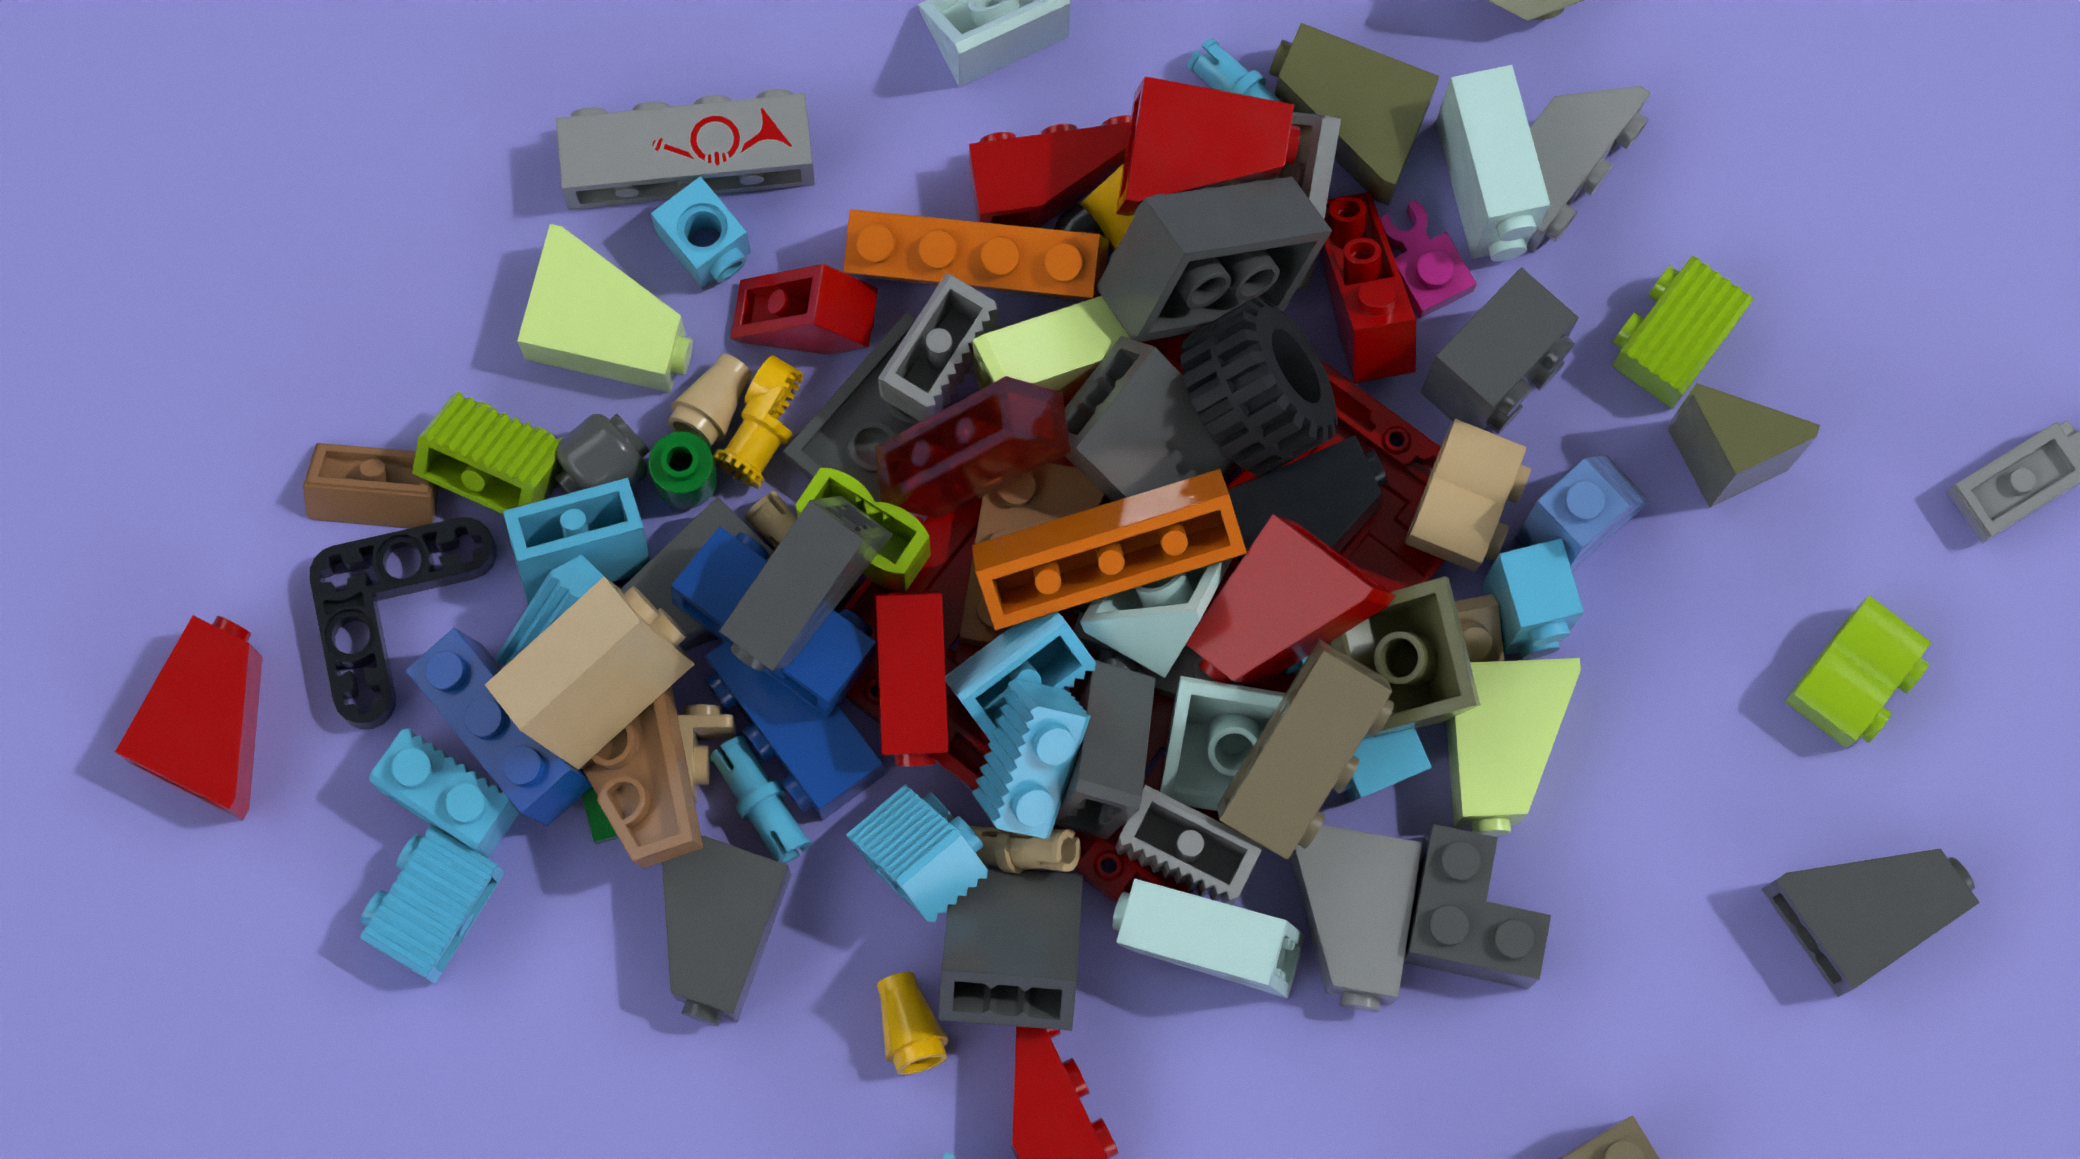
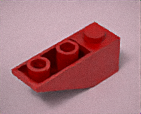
[969,115,1131,228]
[1320,192,1416,383]
[1012,1026,1119,1159]

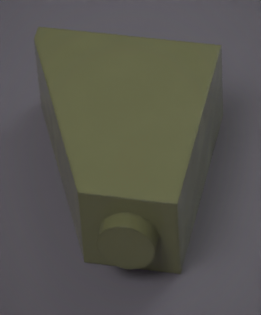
[1269,23,1440,206]

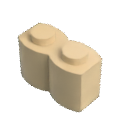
[1404,419,1531,572]

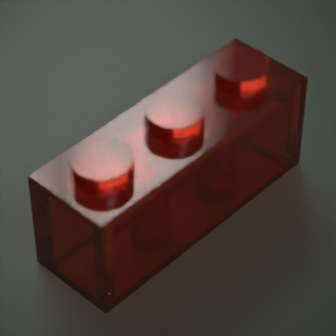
[875,376,1070,519]

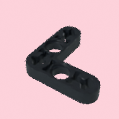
[310,517,497,729]

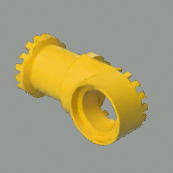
[713,355,804,489]

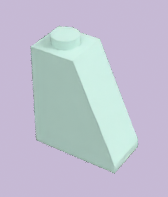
[1112,879,1305,998]

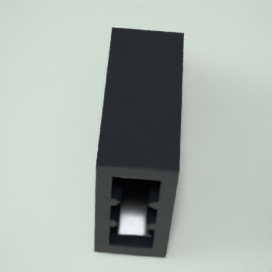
[1228,435,1388,562]

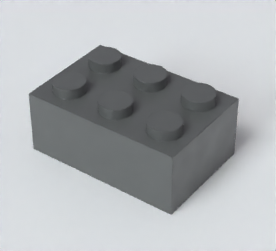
[1096,176,1332,342]

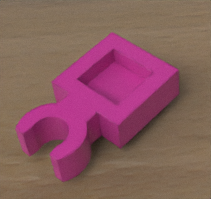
[1380,200,1477,319]

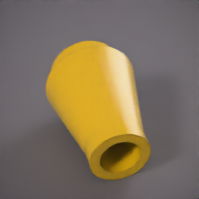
[877,972,949,1075]

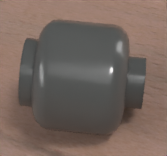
[554,414,650,493]

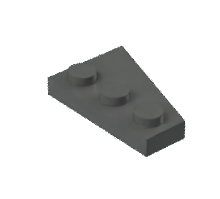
[782,312,925,504]

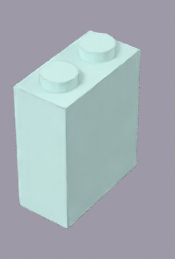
[1435,65,1550,261]

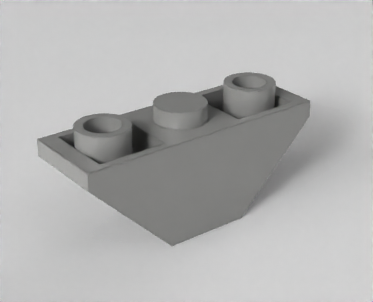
[1527,86,1651,253]

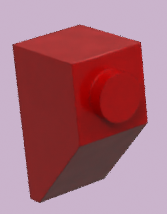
[730,264,878,355]

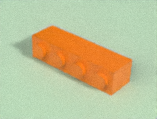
[843,209,1109,301]
[972,469,1247,631]

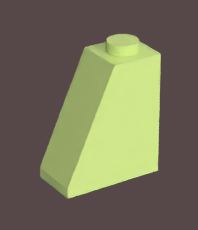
[517,224,693,393]
[972,296,1131,430]
[1446,658,1581,836]

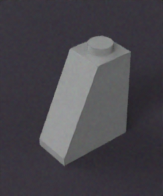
[1289,825,1422,1012]

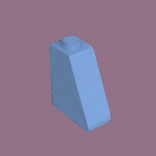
[1514,455,1650,571]

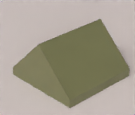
[1668,383,1820,507]
[1331,576,1481,738]

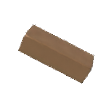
[303,443,439,528]

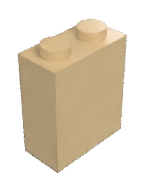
[485,576,695,770]

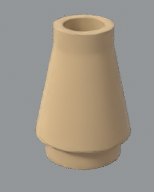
[668,354,752,448]

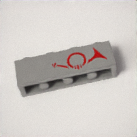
[556,89,815,210]

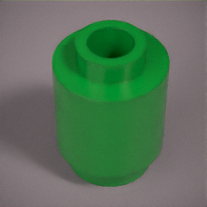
[649,431,718,509]

